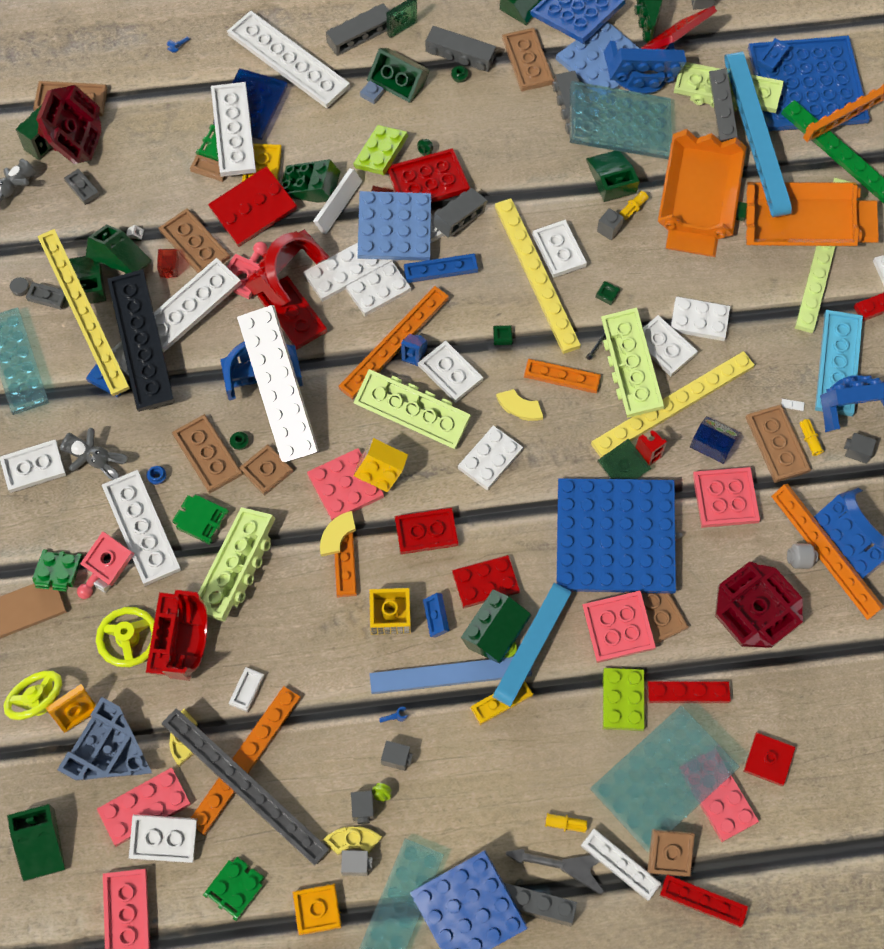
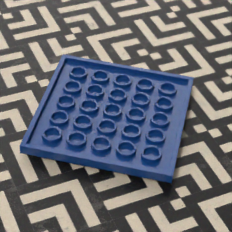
[748,35,870,131]
[556,478,676,594]

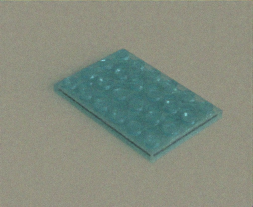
[570,81,672,160]
[590,706,740,853]

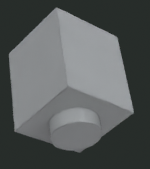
[341,851,372,876]

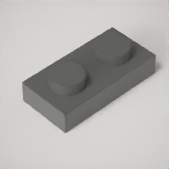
[64,169,100,205]
[26,282,66,310]

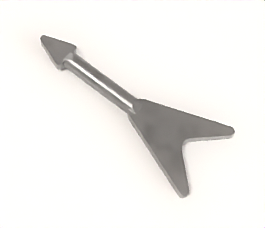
[506,849,603,894]

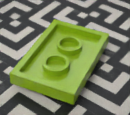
[353,125,409,176]
[602,668,644,731]

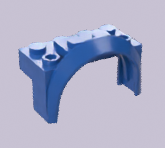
[604,41,687,94]
[220,341,303,400]
[820,375,884,432]
[814,488,884,579]

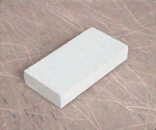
[229,667,264,712]

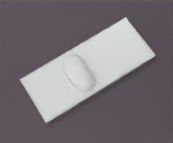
[781,399,804,411]

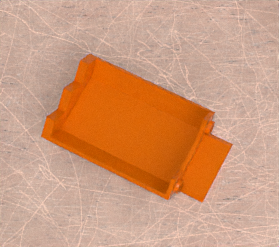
[658,129,746,257]
[746,182,878,246]

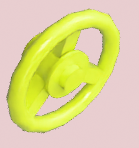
[95,607,155,667]
[3,670,63,720]

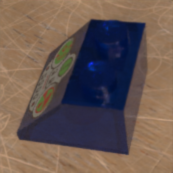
[690,416,740,464]

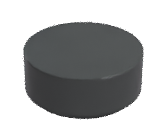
[10,277,29,296]

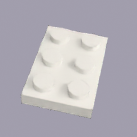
[532,220,587,278]
[346,261,411,317]
[671,297,730,341]
[643,315,698,377]
[418,341,483,403]
[458,426,523,491]
[0,440,66,493]
[129,814,197,863]

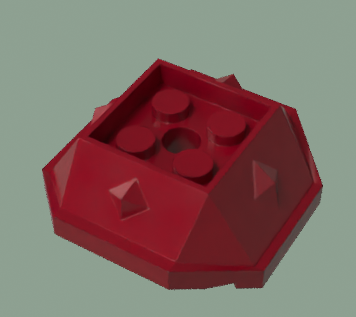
[36,85,102,164]
[715,562,803,648]

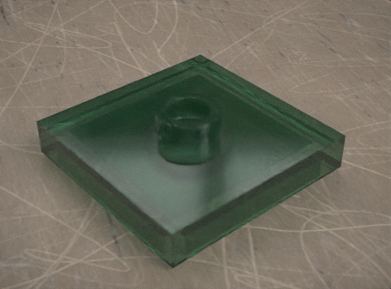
[386,0,417,38]
[597,439,651,480]

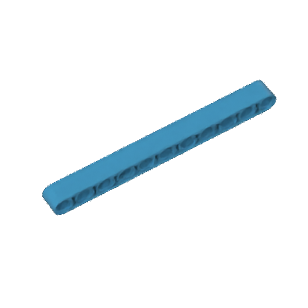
[724,51,792,217]

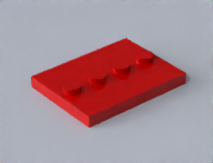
[640,6,717,49]
[387,148,470,203]
[208,166,297,247]

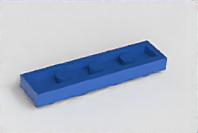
[404,253,478,283]

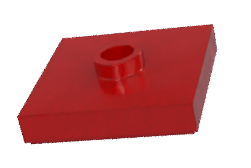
[743,732,795,787]

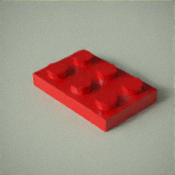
[395,508,458,555]
[452,555,520,609]

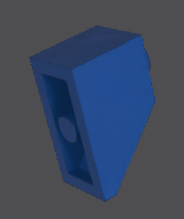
[401,334,427,367]

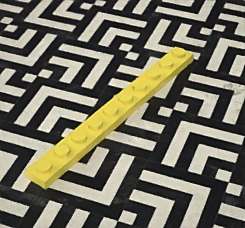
[495,199,580,354]
[37,229,130,396]
[591,351,755,459]

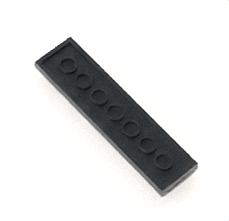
[107,269,175,412]

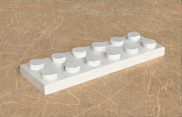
[211,82,256,177]
[102,470,181,586]

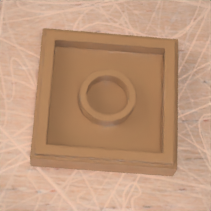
[239,444,293,496]
[648,829,695,877]

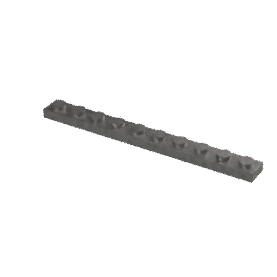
[162,708,329,866]

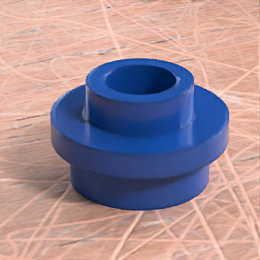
[147,466,167,485]

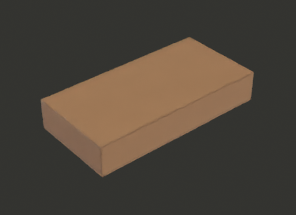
[190,154,226,182]

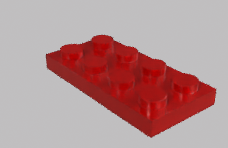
[257,276,327,350]

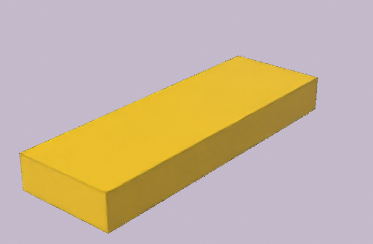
[470,681,533,726]

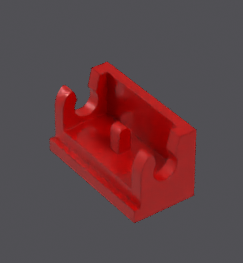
[634,430,667,468]

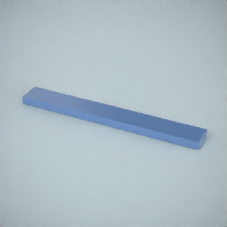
[369,657,532,694]

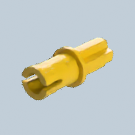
[619,191,649,220]
[799,419,824,456]
[545,813,588,833]

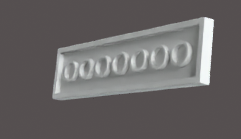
[227,11,350,108]
[303,214,445,302]
[111,258,242,376]
[237,305,319,462]

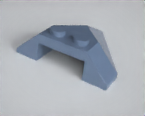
[57,697,152,780]

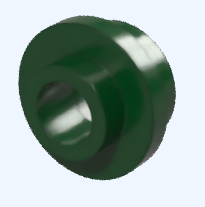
[451,66,468,83]
[417,139,433,156]
[230,432,249,450]

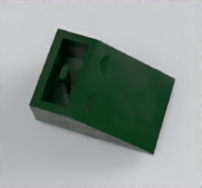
[634,0,663,43]
[16,105,52,160]
[586,149,639,202]
[281,159,341,203]
[86,224,152,274]
[67,256,106,308]
[7,804,66,882]

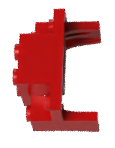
[146,590,208,681]

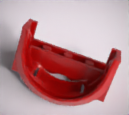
[244,229,329,308]

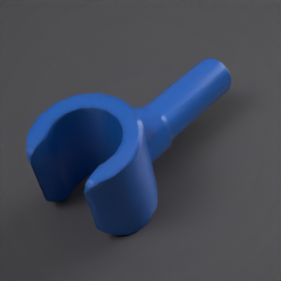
[167,36,190,53]
[379,707,408,723]

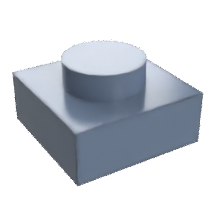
[360,81,384,104]

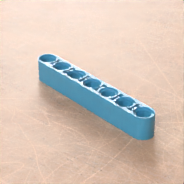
[492,583,571,707]

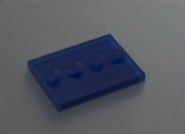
[213,68,288,140]

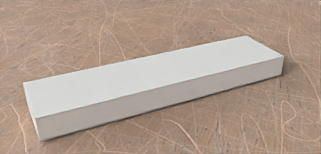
[313,169,362,234]
[581,829,661,901]

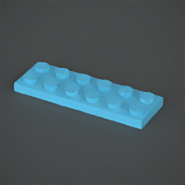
[815,310,863,416]

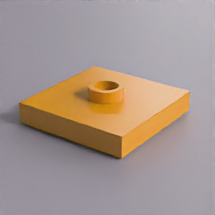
[46,684,96,733]
[293,884,342,936]

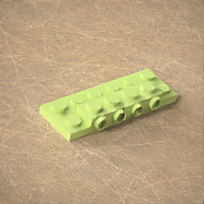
[674,62,784,113]
[601,308,664,418]
[354,369,471,449]
[198,507,276,622]

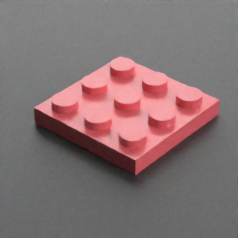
[307,448,384,521]
[693,467,760,528]
[582,591,656,663]

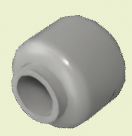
[787,544,818,569]

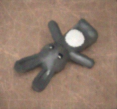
[0,158,36,202]
[60,428,129,480]

